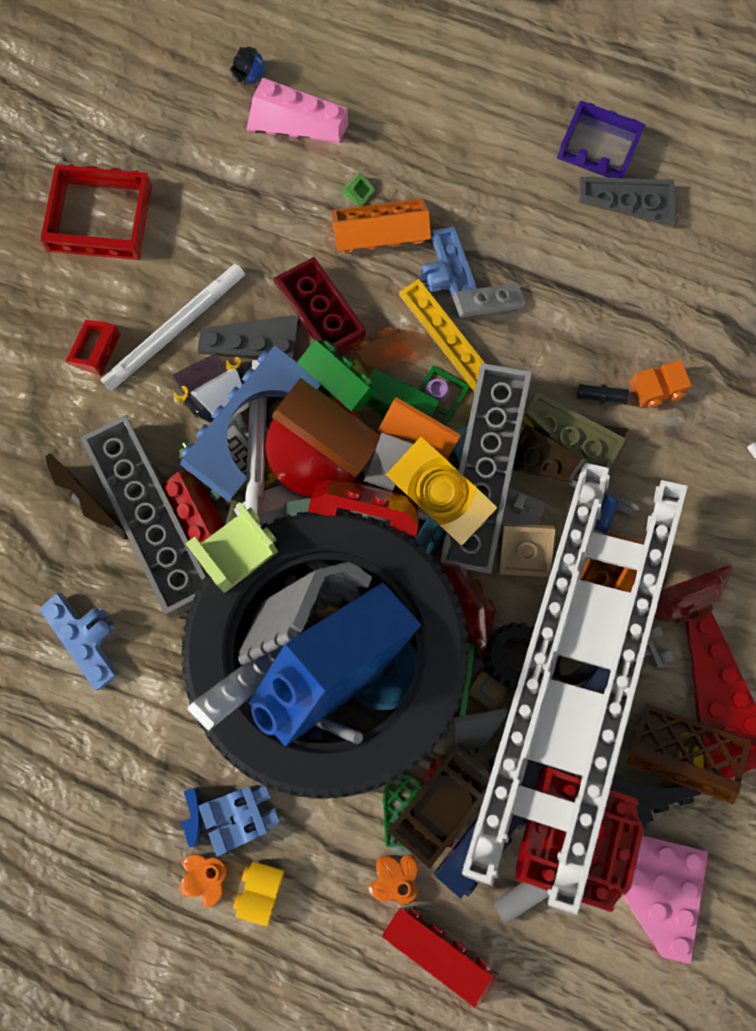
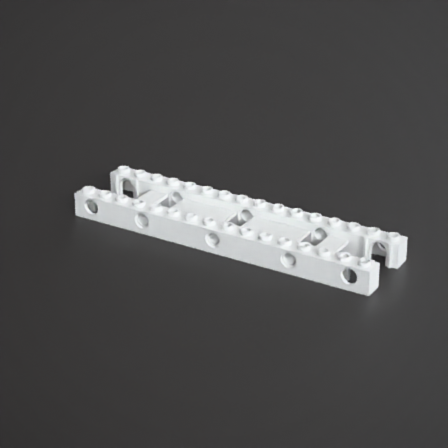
[462,463,688,915]

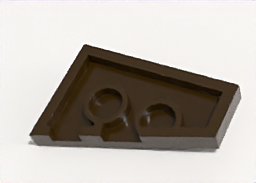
[513,424,586,483]

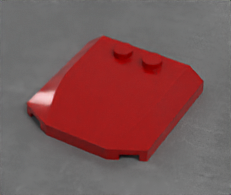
[308,478,418,537]
[516,767,644,912]

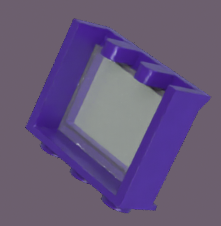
[557,100,645,178]

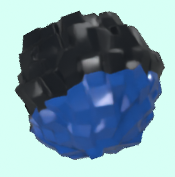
[229,46,265,84]

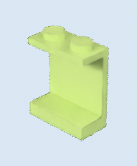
[185,502,278,593]

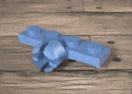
[421,227,477,318]
[39,593,119,691]

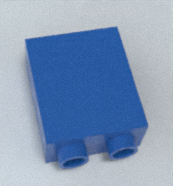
[249,583,421,747]

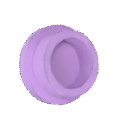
[426,379,450,403]

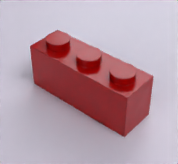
[162,472,225,543]

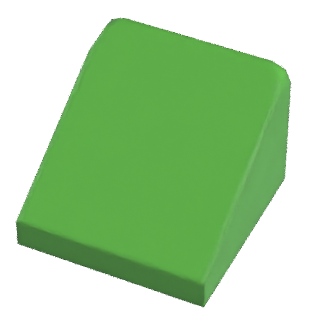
[341,173,376,206]

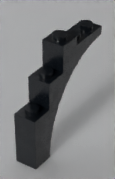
[561,770,702,830]

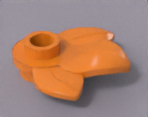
[180,854,227,908]
[368,854,418,905]

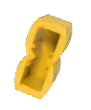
[233,860,285,927]

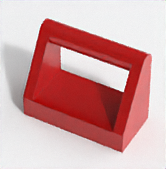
[65,320,121,376]

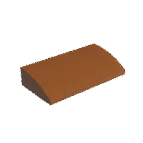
[272,377,380,477]

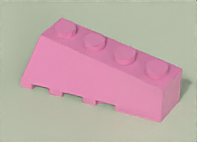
[247,78,348,143]

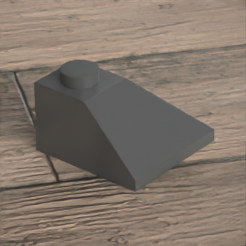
[451,708,508,755]

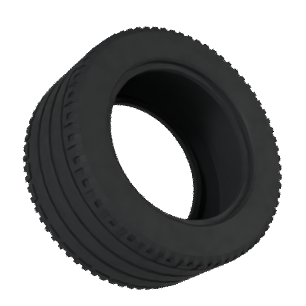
[181,510,469,799]

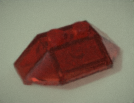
[437,562,496,659]
[654,564,733,624]

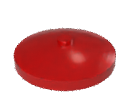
[265,397,359,497]

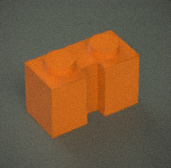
[629,359,692,408]

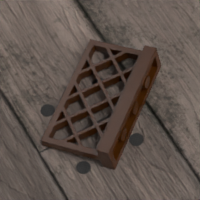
[626,704,752,805]

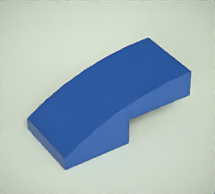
[181,787,203,848]

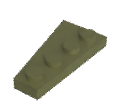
[524,392,626,469]

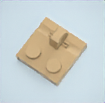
[499,523,555,577]

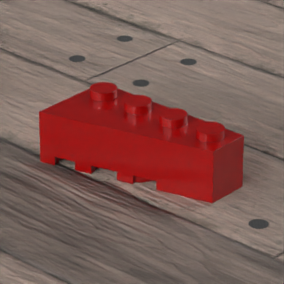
[381,906,499,1008]

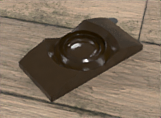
[45,453,128,539]
[387,745,491,869]

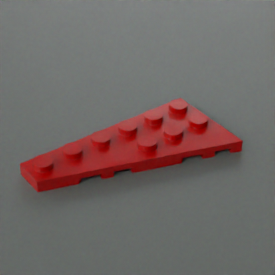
[685,611,756,779]

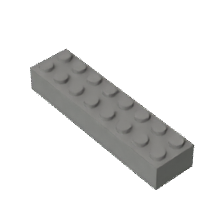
[440,363,532,575]
[80,415,207,619]

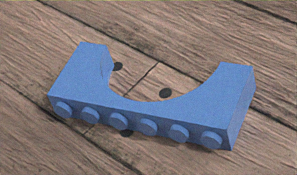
[180,346,321,502]

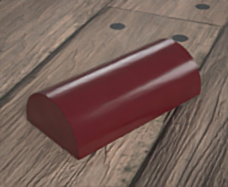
[274,257,367,356]

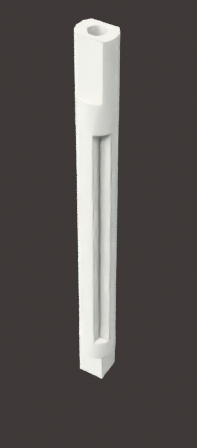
[100,264,245,391]
[245,360,267,527]

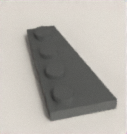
[579,177,675,227]
[197,315,299,360]

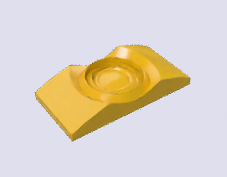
[385,437,497,546]

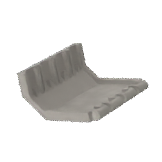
[238,562,372,665]

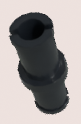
[577,384,629,405]

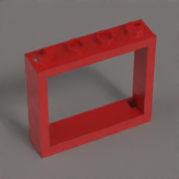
[40,164,152,260]

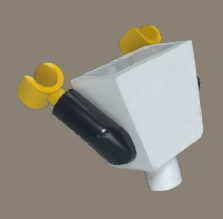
[174,357,249,429]

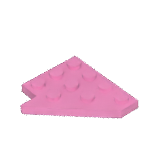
[622,836,708,964]

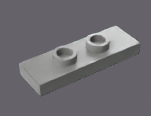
[453,283,526,317]

